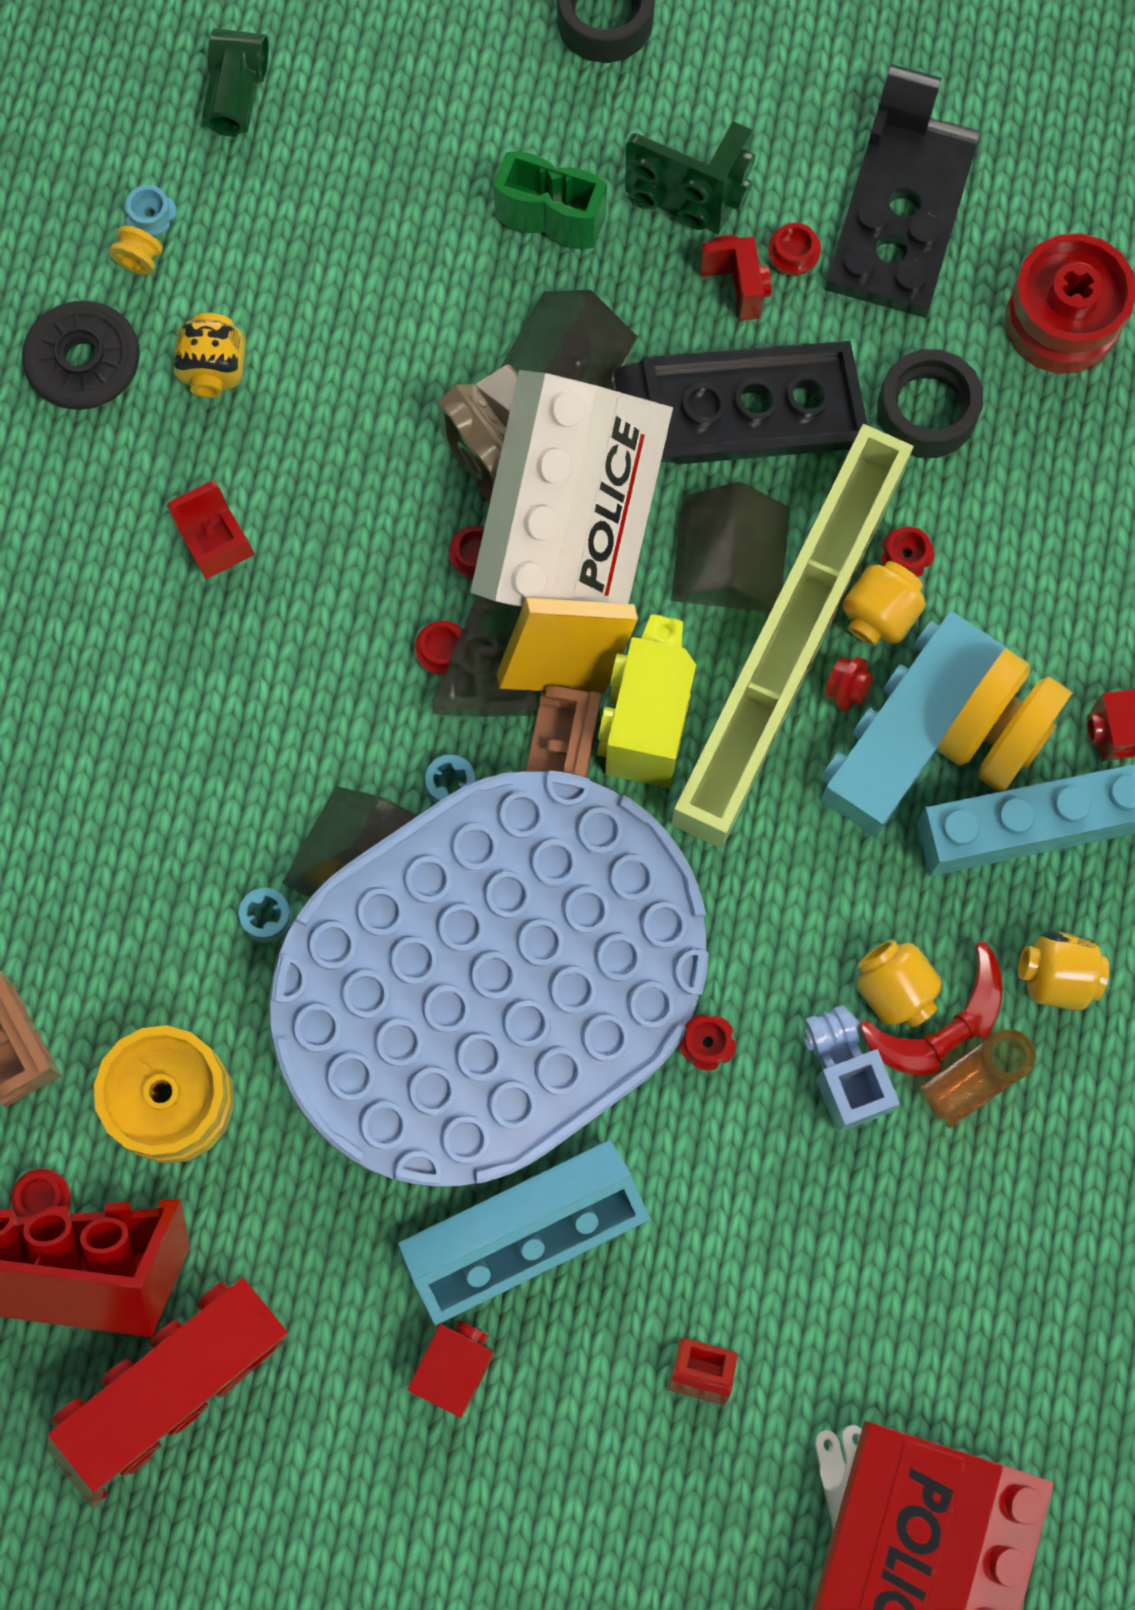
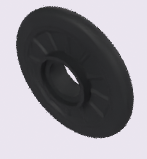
[22,300,140,410]

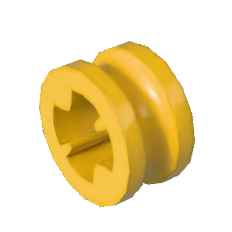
[108,225,163,275]

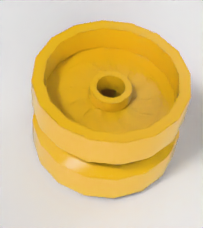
[936,648,1073,792]
[94,1025,235,1164]

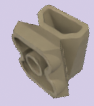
[437,364,518,505]

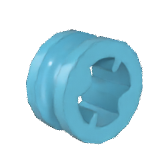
[425,754,476,804]
[238,887,293,943]

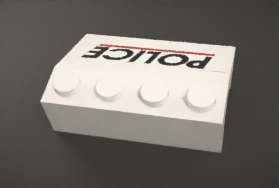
[470,370,673,607]

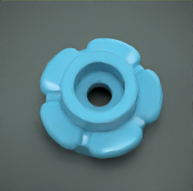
[124,185,176,236]

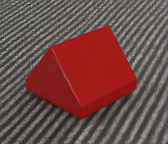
[667,1338,738,1406]

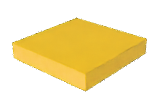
[496,598,638,694]

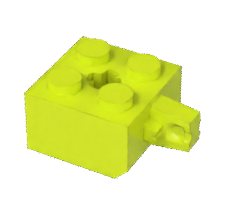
[597,615,696,789]

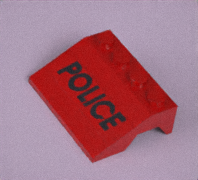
[812,1421,1054,1610]

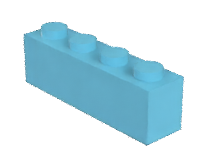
[820,610,1007,838]
[916,764,1135,877]
[398,1140,651,1326]

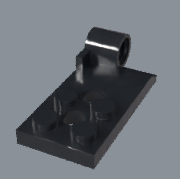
[825,64,981,318]
[609,341,868,465]

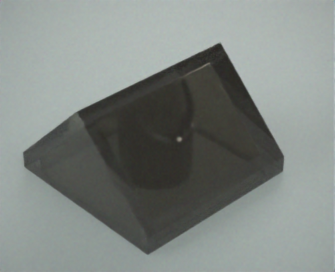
[500,290,638,389]
[671,481,790,612]

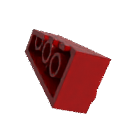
[0,1199,190,1337]
[47,1277,288,1509]

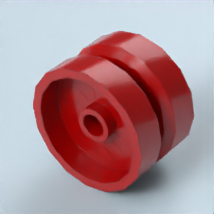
[1004,233,1135,374]

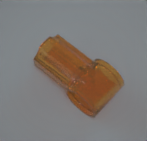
[920,1029,1036,1128]

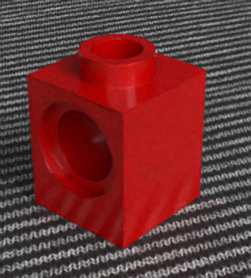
[1087,689,1135,762]
[407,1319,495,1418]

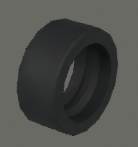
[557,0,655,63]
[877,349,983,458]

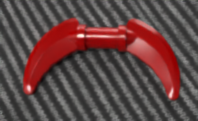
[859,941,1003,1075]

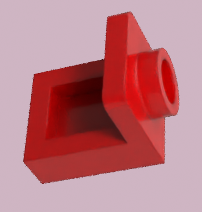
[699,235,772,321]
[167,481,255,580]

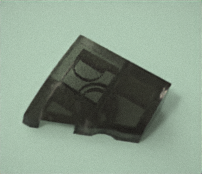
[431,599,538,717]

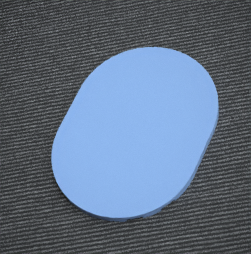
[269,771,709,1187]

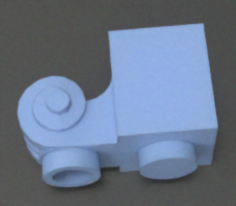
[803,1005,900,1133]

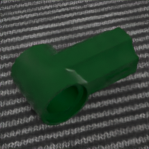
[202,28,269,137]

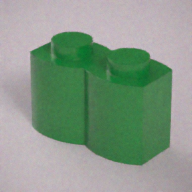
[493,151,607,249]

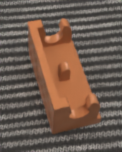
[526,686,602,778]
[0,971,62,1108]

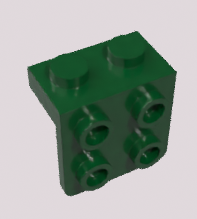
[625,121,756,235]

